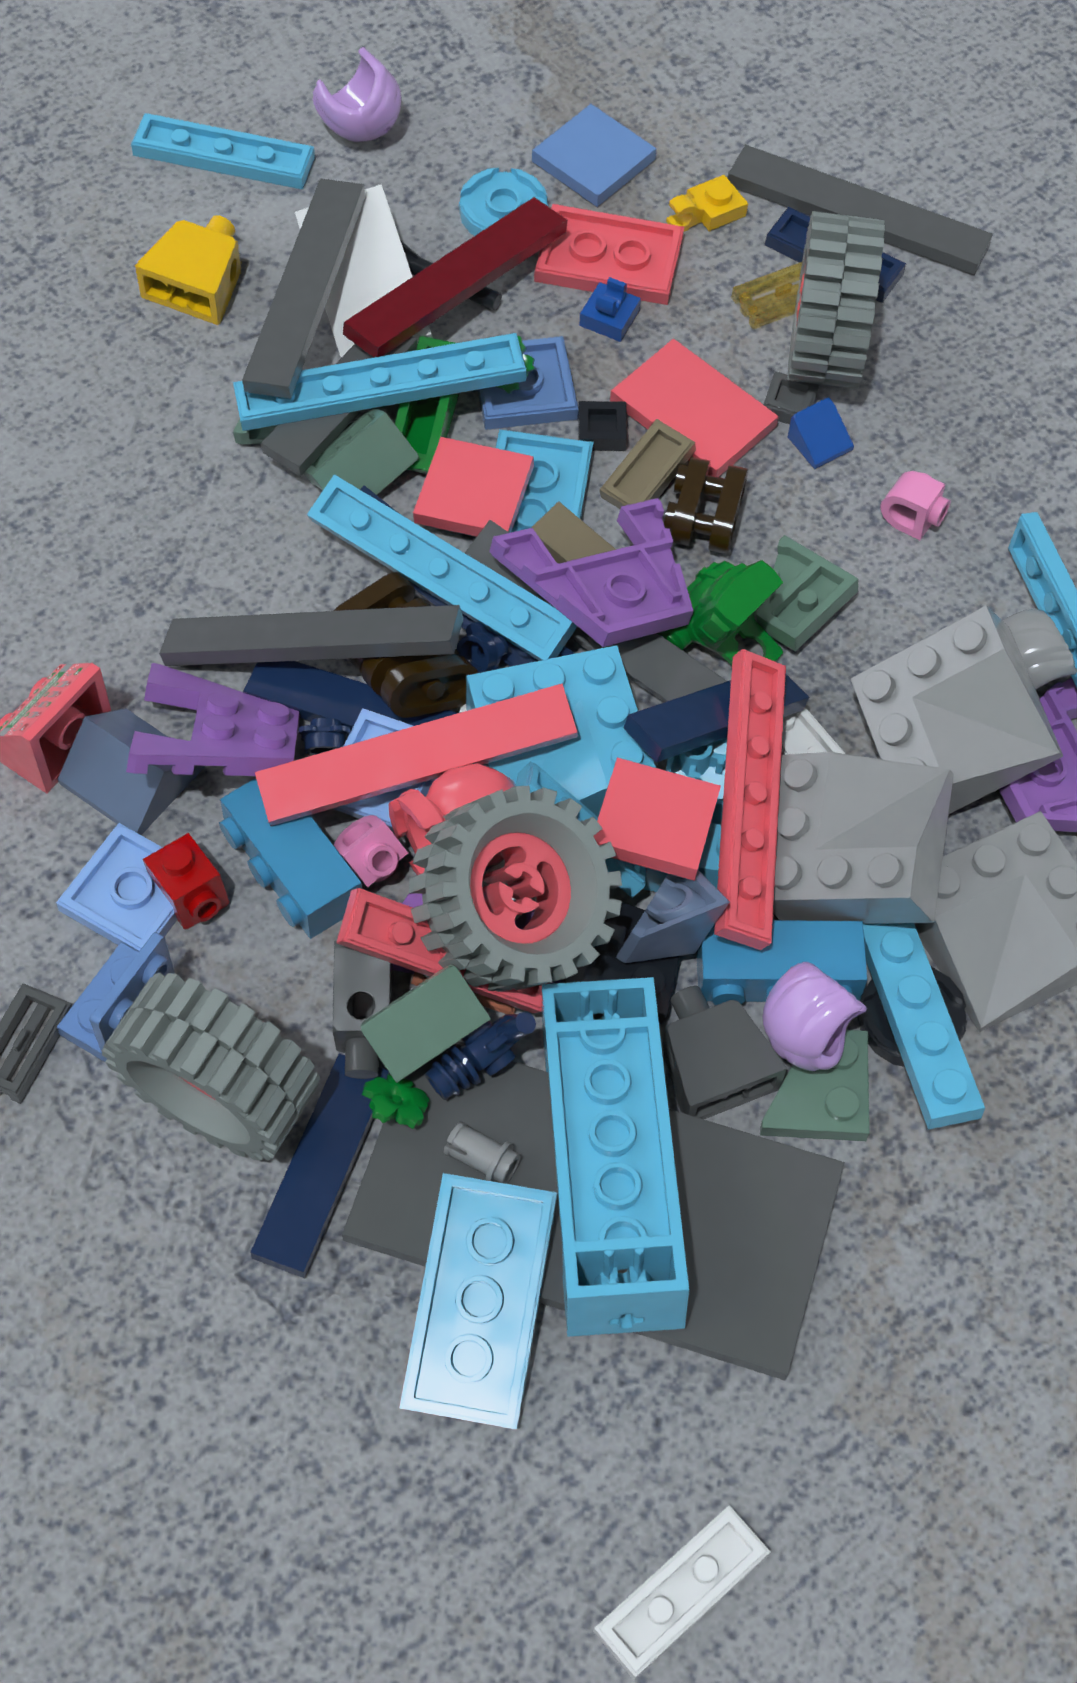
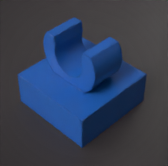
[579,277,641,342]

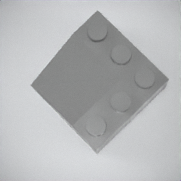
[851,605,1063,814]
[773,752,954,924]
[914,811,1077,1032]

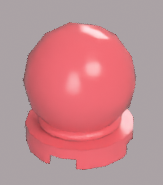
[389,763,516,875]

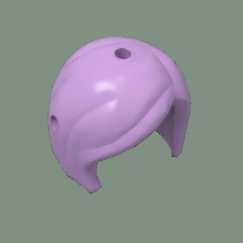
[313,47,401,142]
[762,962,867,1071]

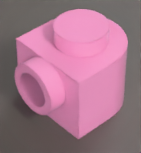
[881,471,951,540]
[334,815,408,887]

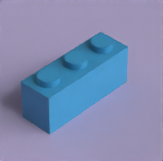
[219,778,362,939]
[696,920,867,1005]

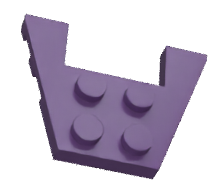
[489,498,693,647]
[126,663,299,776]
[999,677,1077,832]

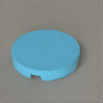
[459,168,548,236]

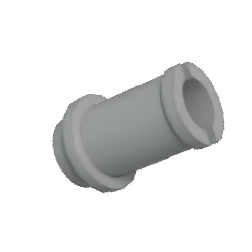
[443,1121,520,1184]

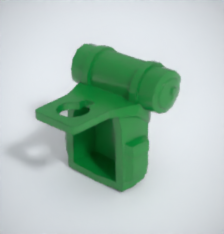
[657,560,783,666]

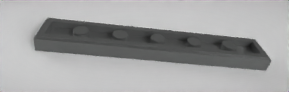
[728,144,993,275]
[242,178,366,399]
[465,520,727,702]
[159,605,464,666]

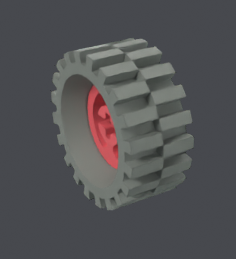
[787,211,885,389]
[409,786,622,992]
[102,973,320,1161]

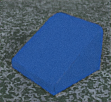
[788,397,854,469]

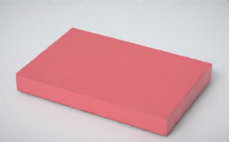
[534,204,684,305]
[610,338,779,477]

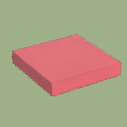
[413,437,534,537]
[593,757,721,881]

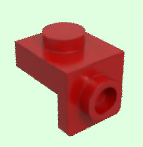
[142,833,229,930]

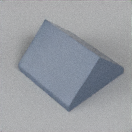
[58,708,205,835]

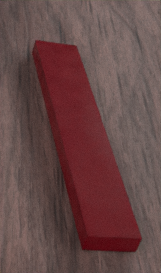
[343,197,568,358]

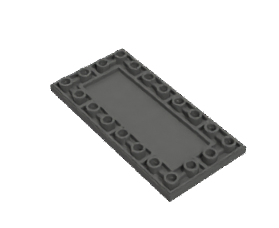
[342,1044,844,1380]

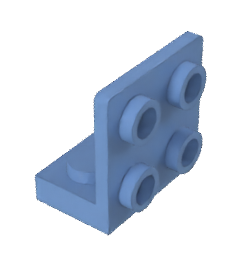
[57,932,175,1062]

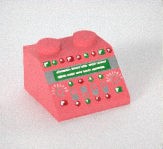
[0,663,111,794]

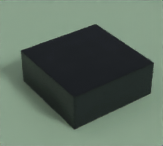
[578,401,627,451]

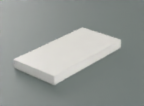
[295,184,433,358]

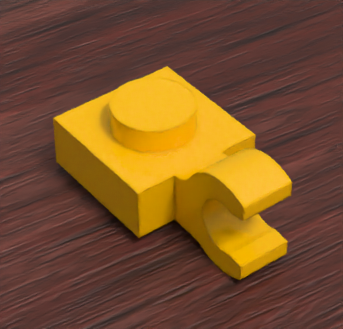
[666,175,748,232]

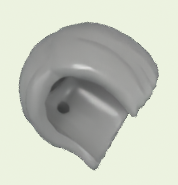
[1002,609,1077,690]

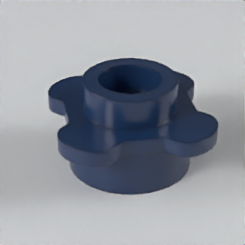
[456,622,508,673]
[299,718,350,755]

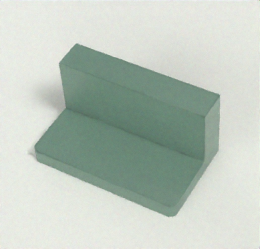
[303,408,418,495]
[360,964,491,1083]

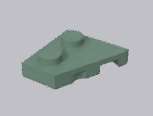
[757,535,858,652]
[760,1030,870,1141]

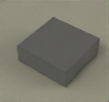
[763,371,819,424]

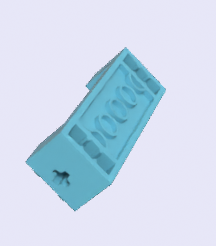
[542,977,689,1337]

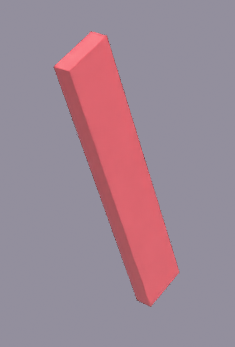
[714,649,786,950]
[255,683,578,826]

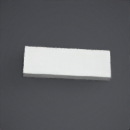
[593,1505,770,1680]

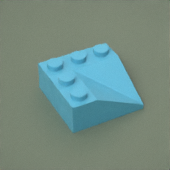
[466,645,656,817]

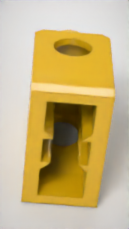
[135,215,241,326]

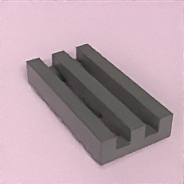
[0,983,72,1104]

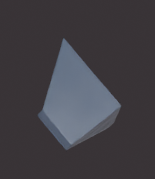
[616,870,730,963]

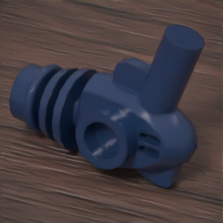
[425,1012,536,1100]

